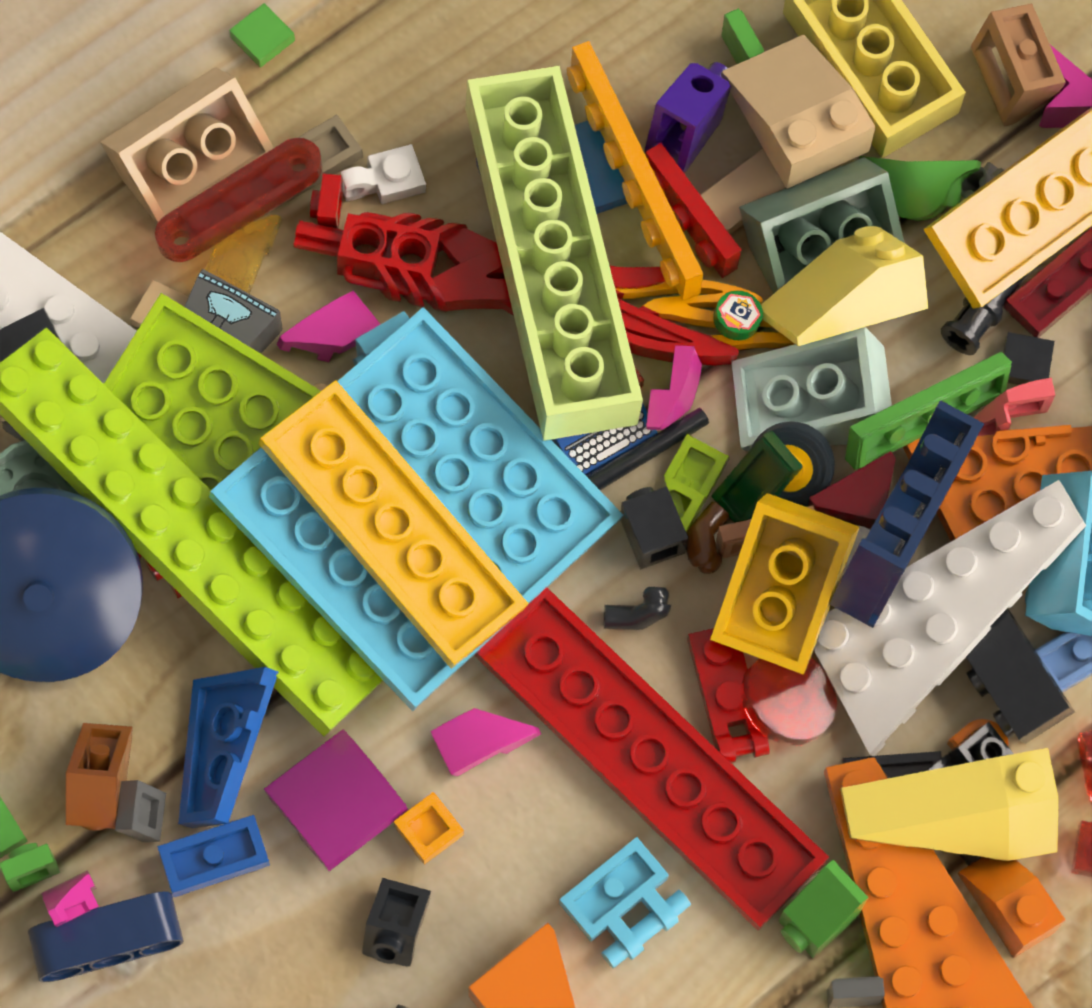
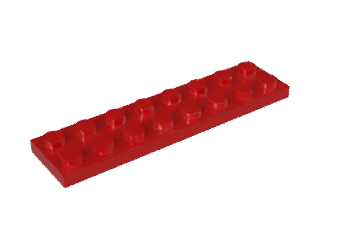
[475,587,829,931]

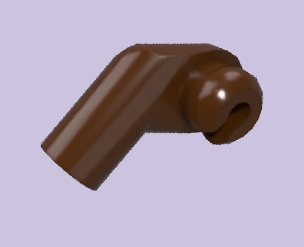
[686,502,729,574]

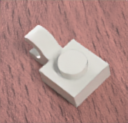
[341,144,426,204]

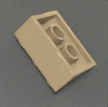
[100,67,275,230]

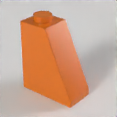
[468,923,576,1008]

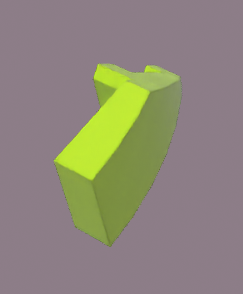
[664,434,730,532]

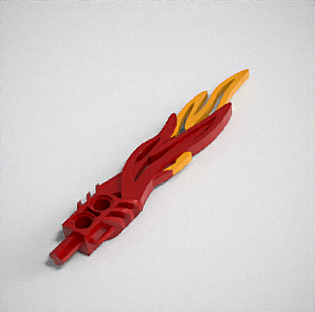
[293,212,794,366]

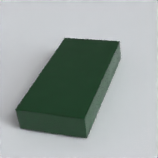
[711,431,803,523]

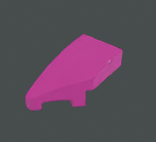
[276,291,381,363]
[646,346,702,430]
[430,708,541,776]
[41,870,98,927]

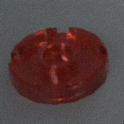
[741,657,837,746]

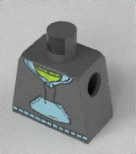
[185,269,283,354]

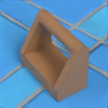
[971,3,1066,126]

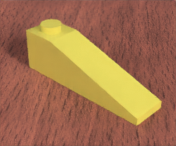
[840,748,1058,861]

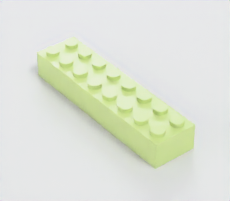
[465,66,643,441]

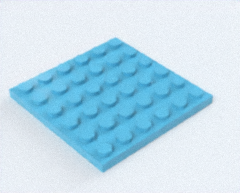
[209,307,624,711]

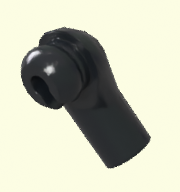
[603,587,671,630]

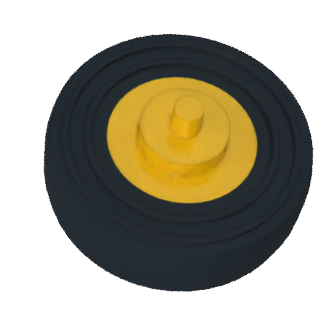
[751,421,835,507]

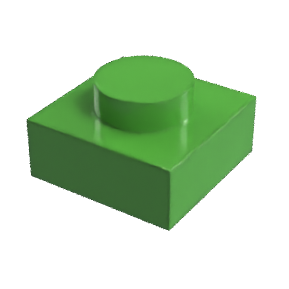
[0,843,60,892]

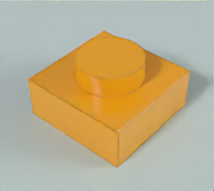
[394,792,464,865]

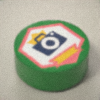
[713,291,763,341]

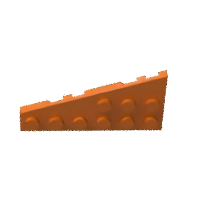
[903,425,1092,541]
[824,757,1034,1008]

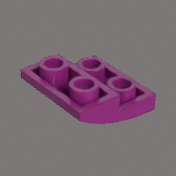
[264,729,408,871]

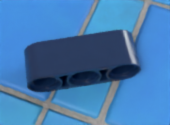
[28,891,184,982]

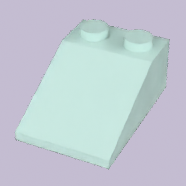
[731,327,892,451]

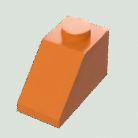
[958,857,1065,958]

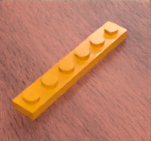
[566,41,703,300]

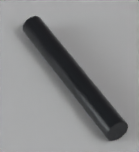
[587,407,709,490]

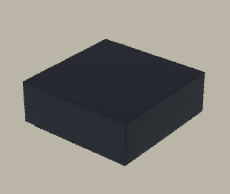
[1003,332,1055,385]

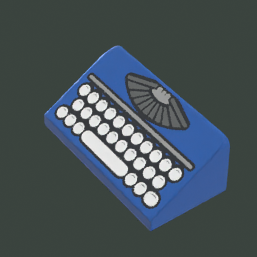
[551,402,657,476]

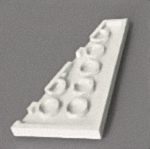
[0,232,137,384]
[814,480,1086,756]

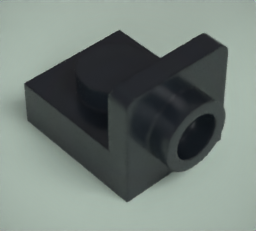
[362,878,431,967]

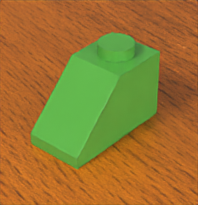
[779,860,868,958]

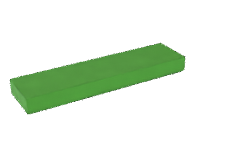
[845,352,1012,470]

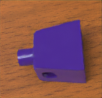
[644,62,731,174]

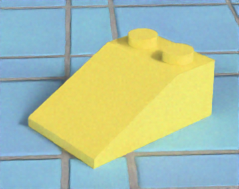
[761,226,928,346]

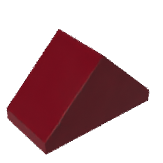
[807,451,896,530]

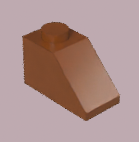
[66,723,133,831]

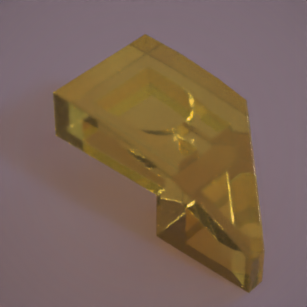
[205,214,283,294]

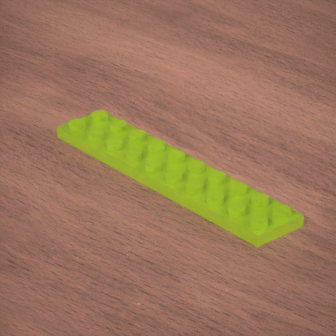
[0,328,383,737]

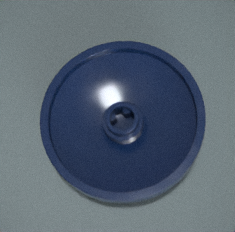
[0,488,143,682]

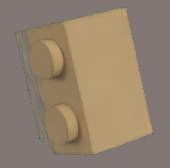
[721,34,875,189]

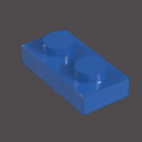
[157,815,270,897]

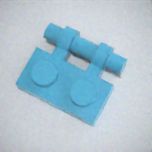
[559,837,691,969]

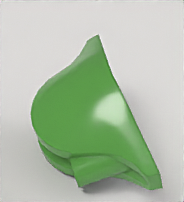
[859,156,981,221]

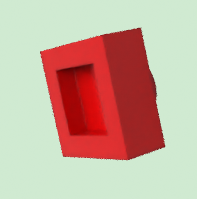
[310,173,343,229]

